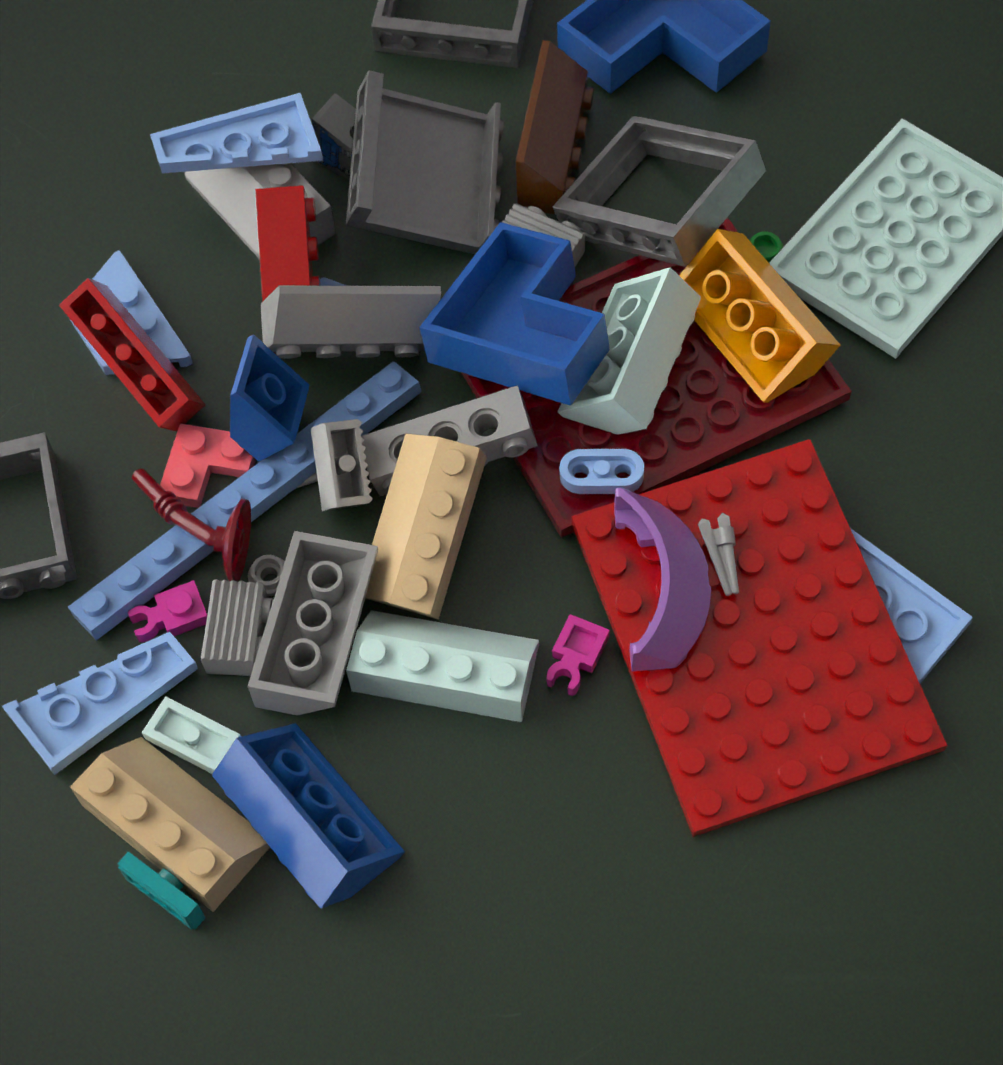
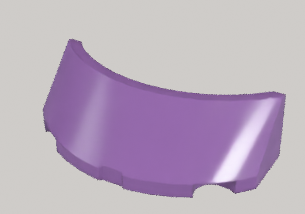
[614,488,711,671]

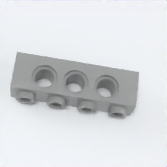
[361,385,538,497]

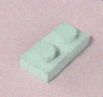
[142,696,241,774]

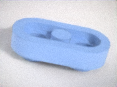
[559,449,644,494]

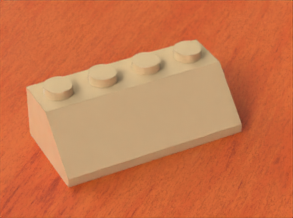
[365,434,487,619]
[70,737,270,912]

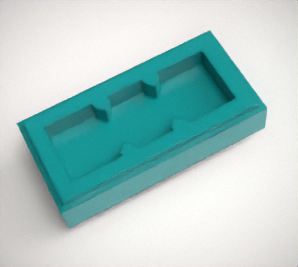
[118,851,206,930]

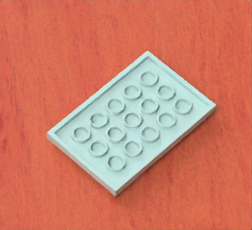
[769,119,1003,359]

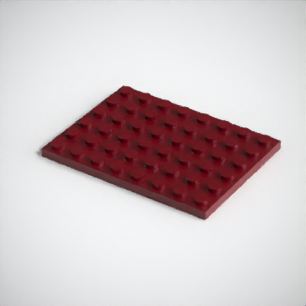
[462,217,852,538]

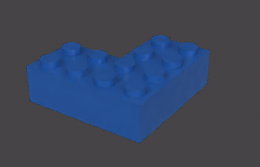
[557,0,771,94]
[419,222,610,406]

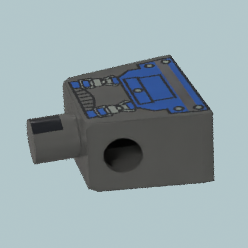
[312,93,356,181]

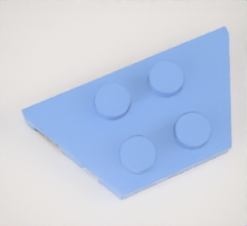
[70,250,193,375]

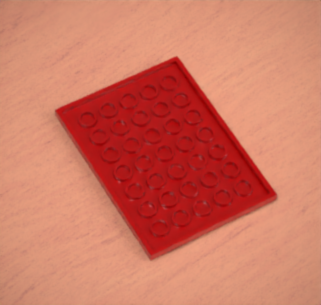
[571,439,947,837]

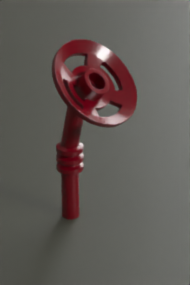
[132,468,251,582]

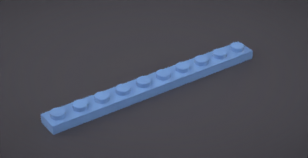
[68,361,422,640]

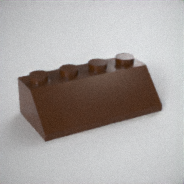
[516,40,594,214]

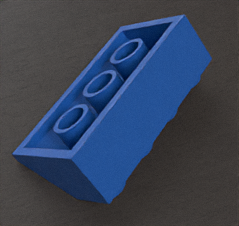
[212,723,405,908]

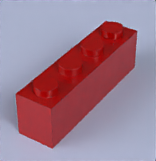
[255,185,321,354]
[59,278,206,432]

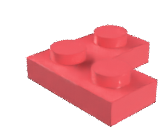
[160,423,256,508]

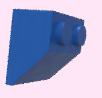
[230,334,310,461]

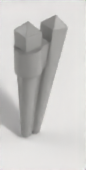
[698,513,739,596]

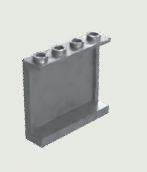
[346,70,504,254]

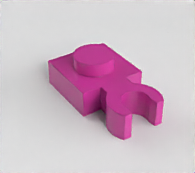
[128,580,207,642]
[547,614,610,696]

